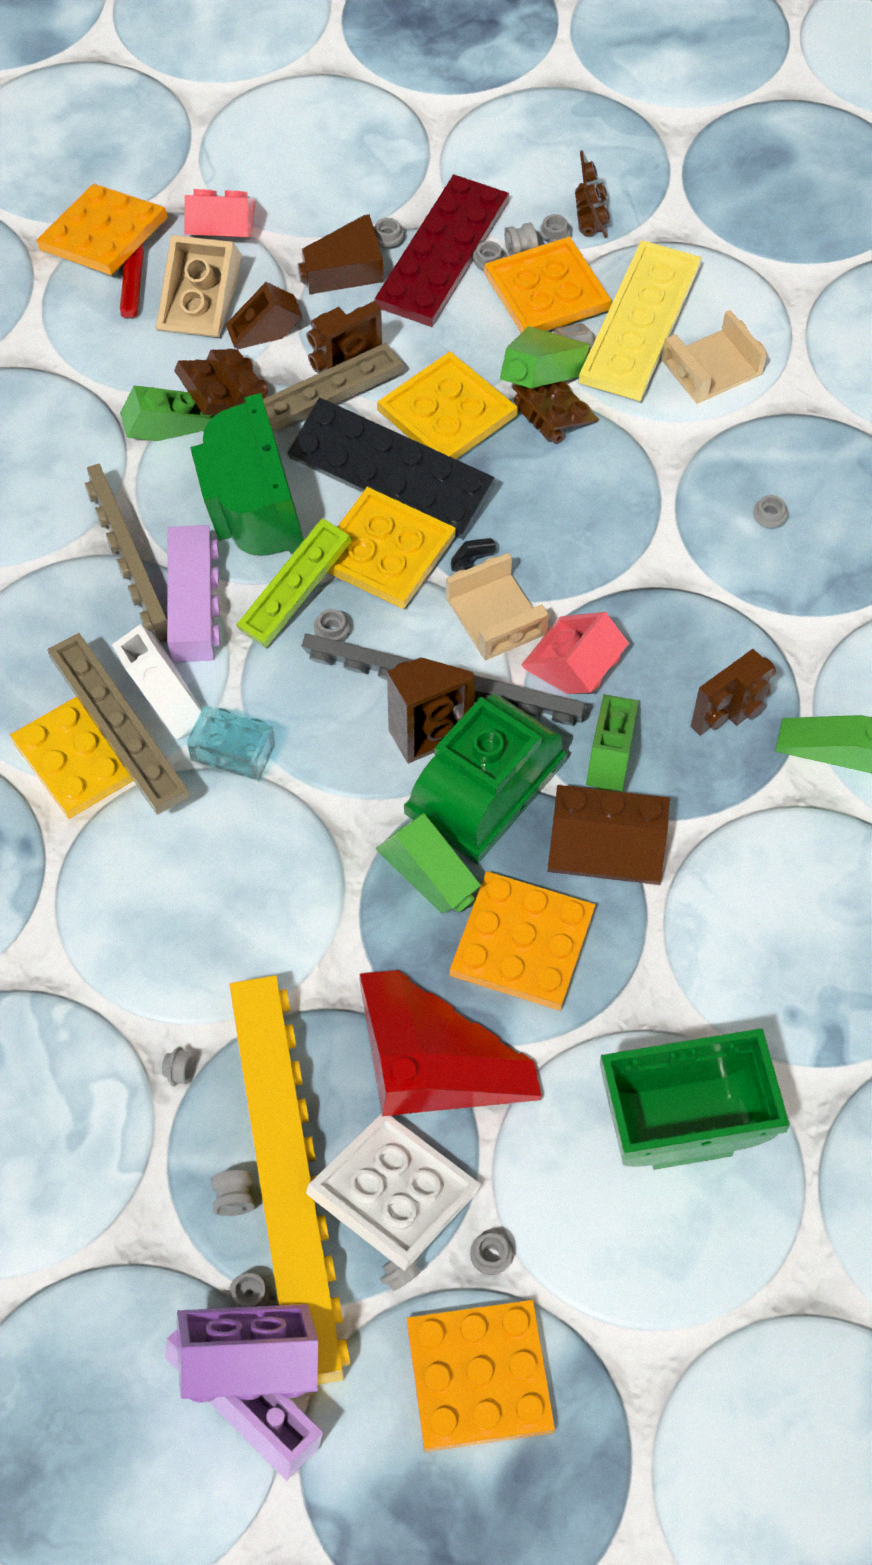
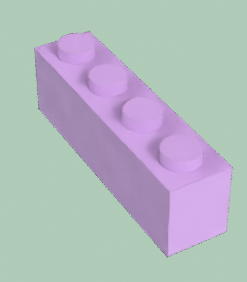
[167,525,220,662]
[165,1330,323,1481]

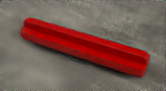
[119,244,144,319]

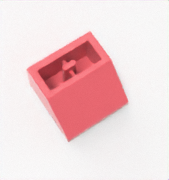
[184,189,255,237]

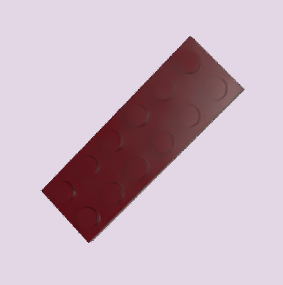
[374,174,509,327]

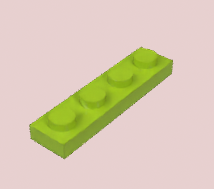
[236,518,352,648]

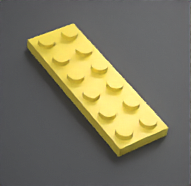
[579,240,701,401]

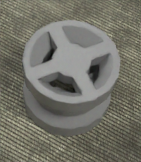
[504,222,538,256]
[211,1170,255,1216]

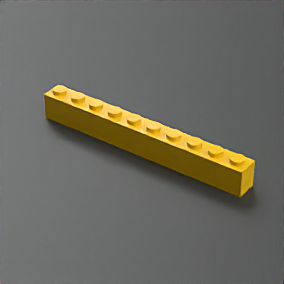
[229,975,350,1385]

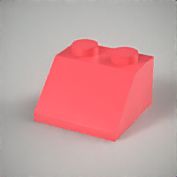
[521,612,629,694]

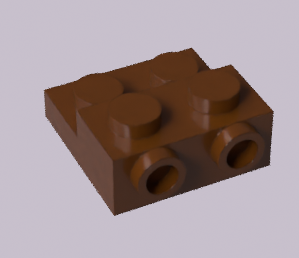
[306,301,382,373]
[174,348,268,415]
[690,649,776,736]

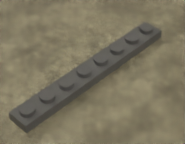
[301,633,585,726]

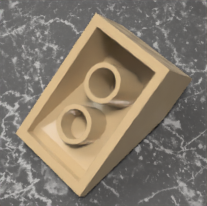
[156,235,242,338]

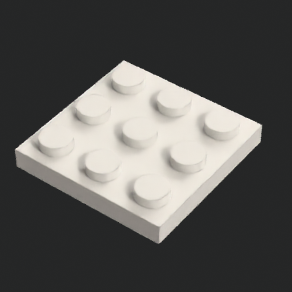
[306,1113,481,1271]

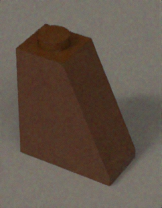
[297,214,384,295]

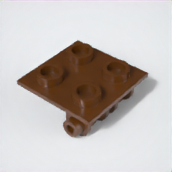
[575,150,611,238]
[513,381,600,444]

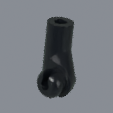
[451,538,496,572]

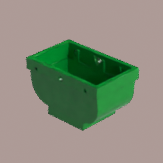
[190,393,304,556]
[404,693,567,864]
[599,1028,790,1170]

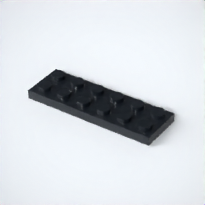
[287,397,496,540]

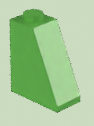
[500,326,590,388]
[376,813,481,914]

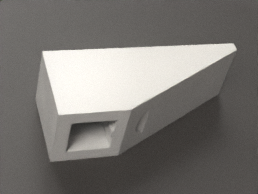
[112,624,208,741]

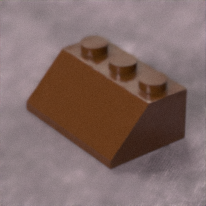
[387,657,475,764]
[547,785,670,885]

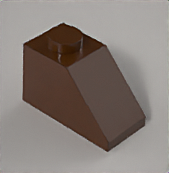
[225,282,303,349]

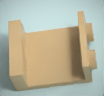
[661,310,767,404]
[446,553,549,661]

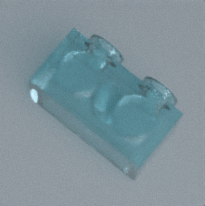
[187,706,275,781]

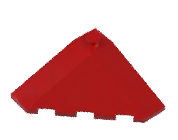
[359,970,542,1116]

